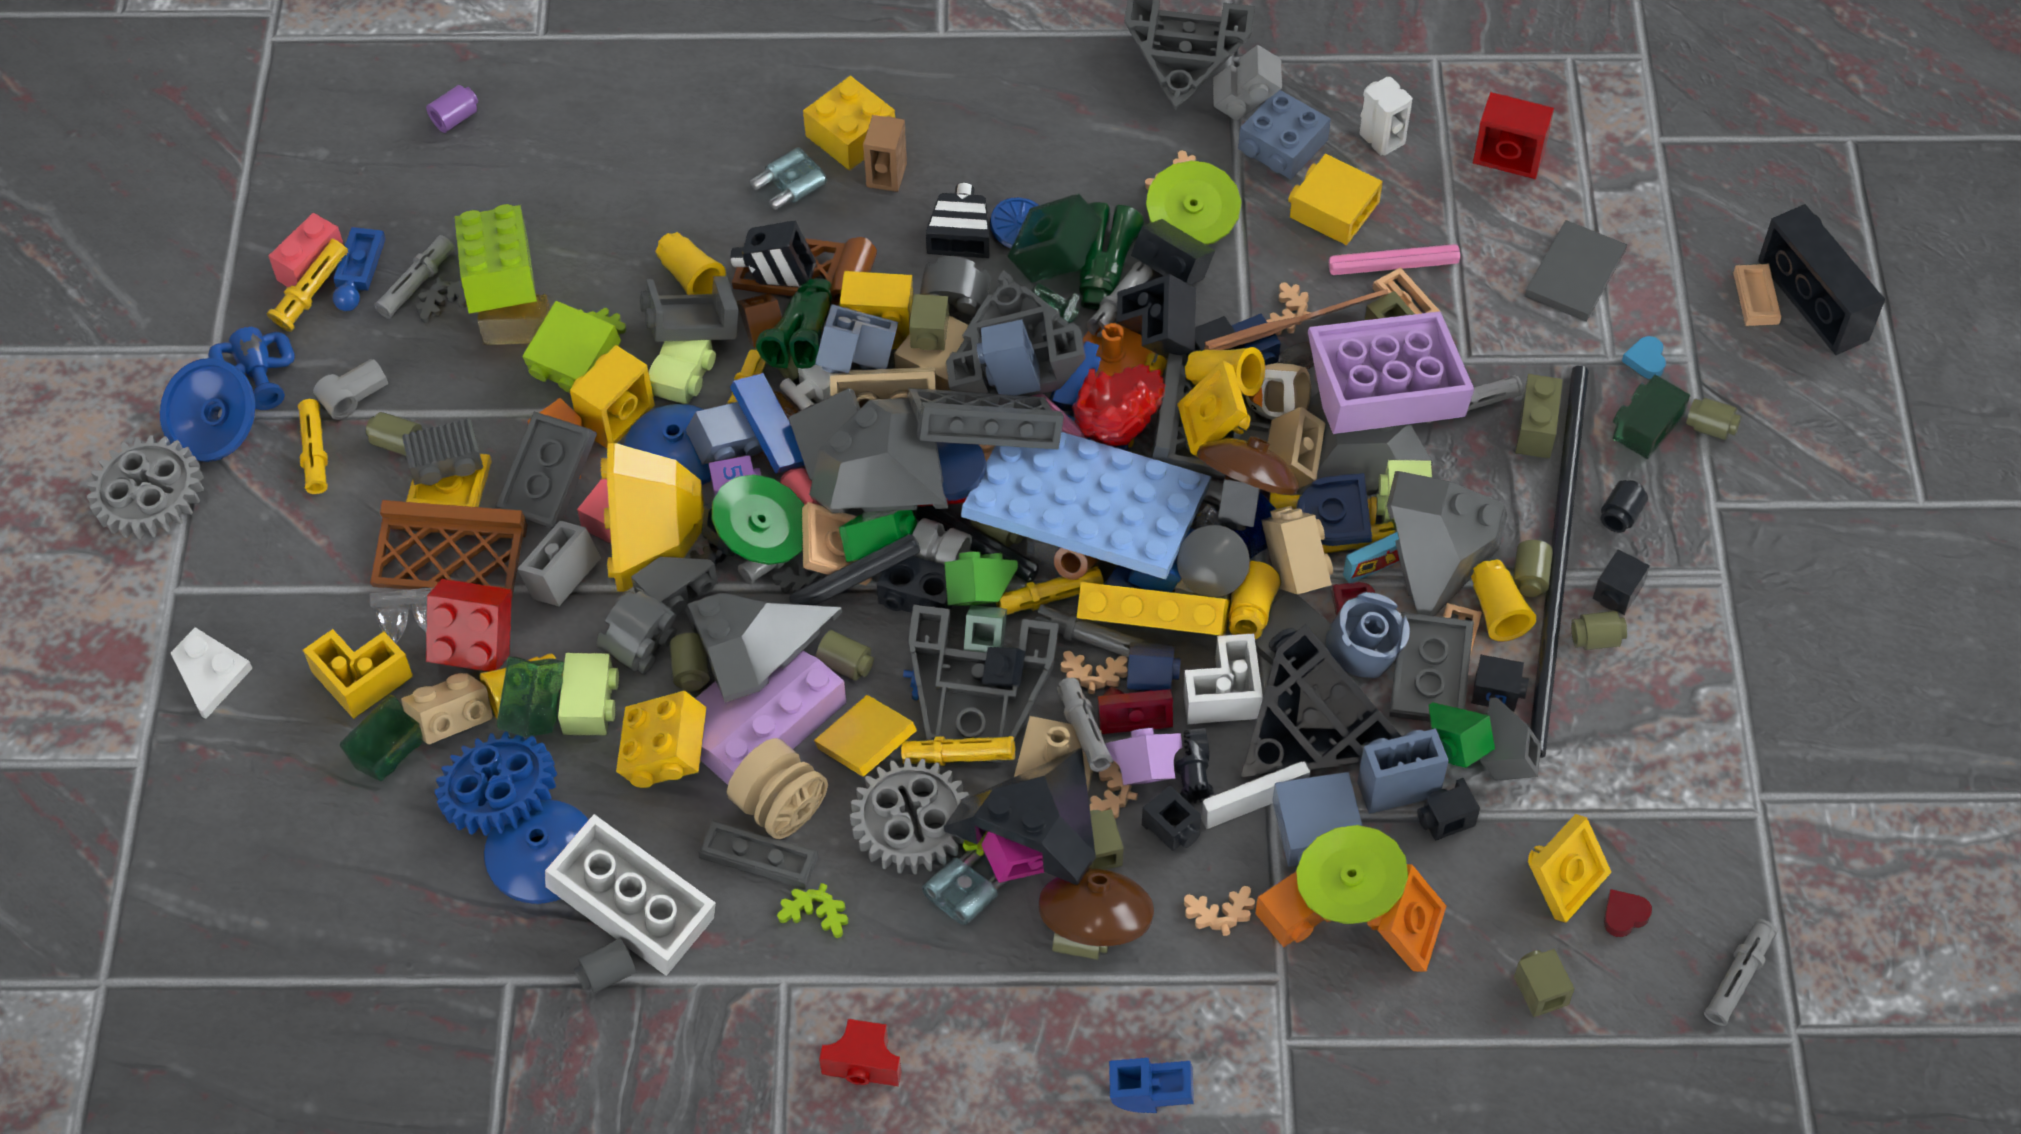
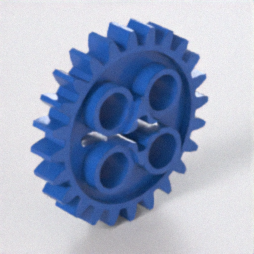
[435,731,557,836]

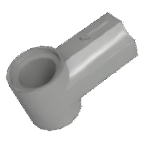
[313,359,388,420]

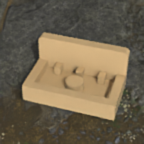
[401,673,493,744]

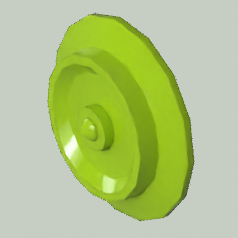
[1146,160,1241,245]
[1296,825,1408,924]

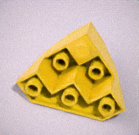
[601,443,704,592]

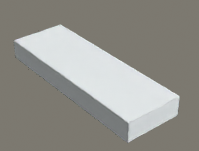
[1201,761,1310,829]

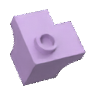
[1105,728,1183,785]

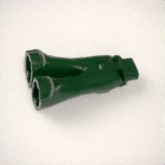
[1079,202,1144,310]
[756,279,832,369]

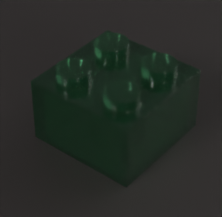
[1007,193,1102,283]

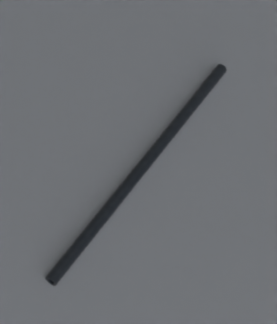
[1530,366,1589,758]

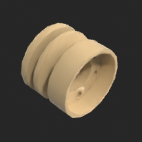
[727,738,828,839]

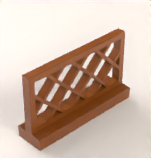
[370,500,528,598]

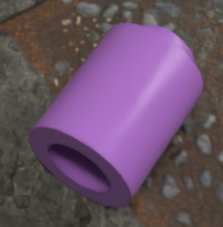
[426,85,478,133]

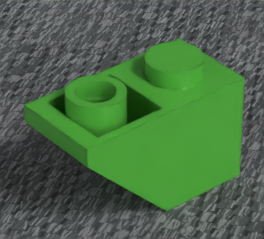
[945,552,1018,606]

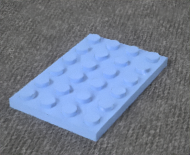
[961,432,1211,580]

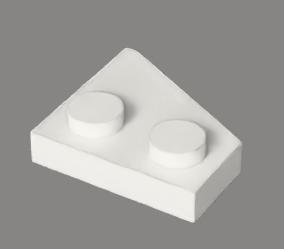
[171,627,253,719]

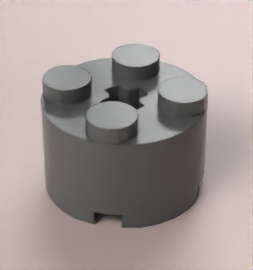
[919,256,991,325]
[596,587,677,674]

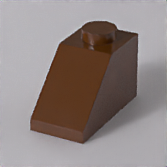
[737,293,782,348]

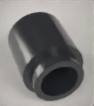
[1600,480,1648,533]

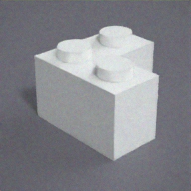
[1183,633,1263,724]

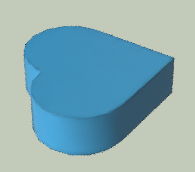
[1622,336,1666,379]

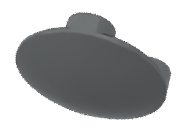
[1177,525,1250,598]

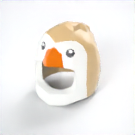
[1245,363,1311,420]

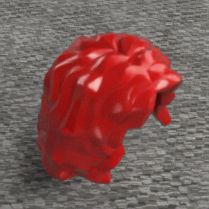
[1072,364,1166,446]

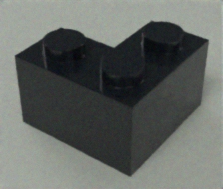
[1116,274,1196,359]

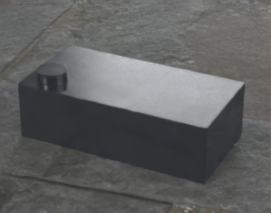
[1758,204,1885,356]

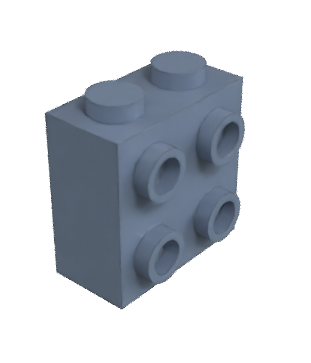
[1238,90,1331,179]
[1357,729,1449,814]
[1272,772,1362,867]

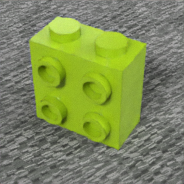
[522,301,621,393]

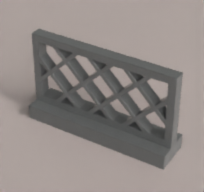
[1151,353,1245,477]
[907,388,1064,449]

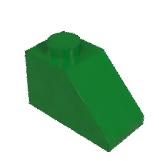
[839,510,917,562]
[1428,702,1495,768]

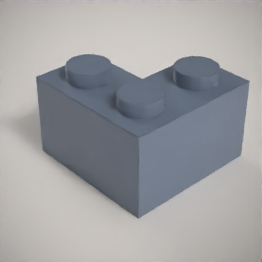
[815,305,898,373]

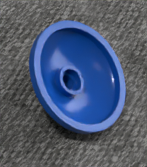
[160,358,255,462]
[624,404,711,486]
[484,800,588,904]

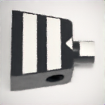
[926,183,990,258]
[730,220,816,288]

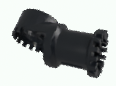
[1175,728,1214,804]

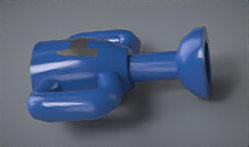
[208,327,295,410]

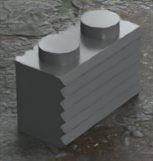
[402,418,483,485]

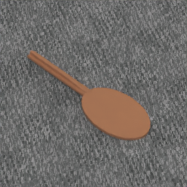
[1204,289,1389,350]

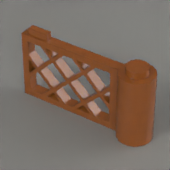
[731,237,877,306]

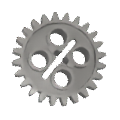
[87,435,204,539]
[850,758,969,874]

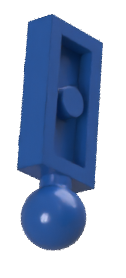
[333,227,386,311]

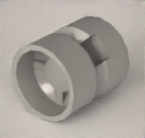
[913,518,972,565]

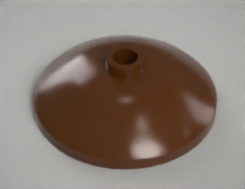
[1197,436,1299,496]
[1038,868,1154,946]

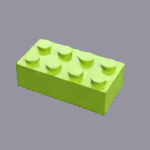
[454,204,537,314]

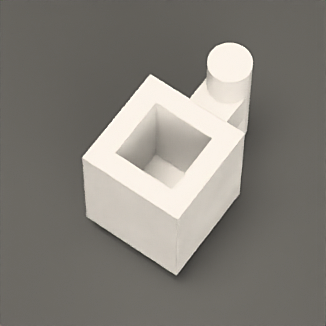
[780,365,831,410]

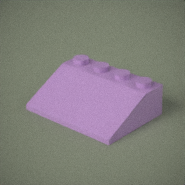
[1308,311,1474,434]
[695,651,846,785]

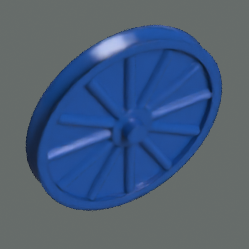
[990,197,1049,250]

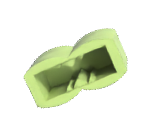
[649,340,716,404]

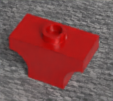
[819,1019,902,1087]

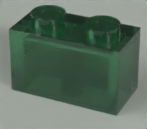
[1612,374,1691,459]

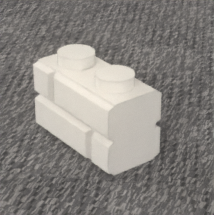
[1359,77,1413,156]

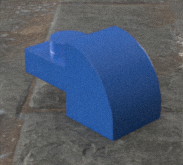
[1050,341,1101,411]
[1109,1058,1194,1113]

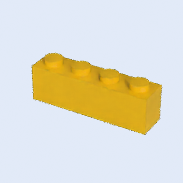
[1077,582,1230,636]

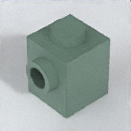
[964,605,1007,653]

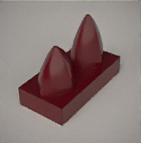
[1097,686,1173,734]

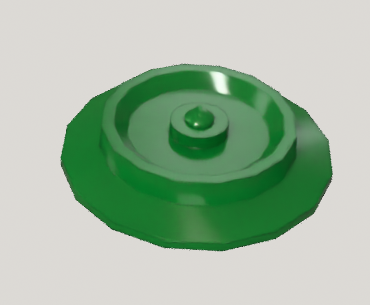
[712,474,804,565]

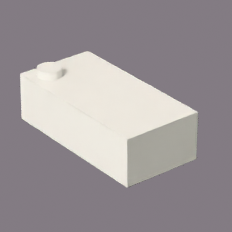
[545,814,716,976]

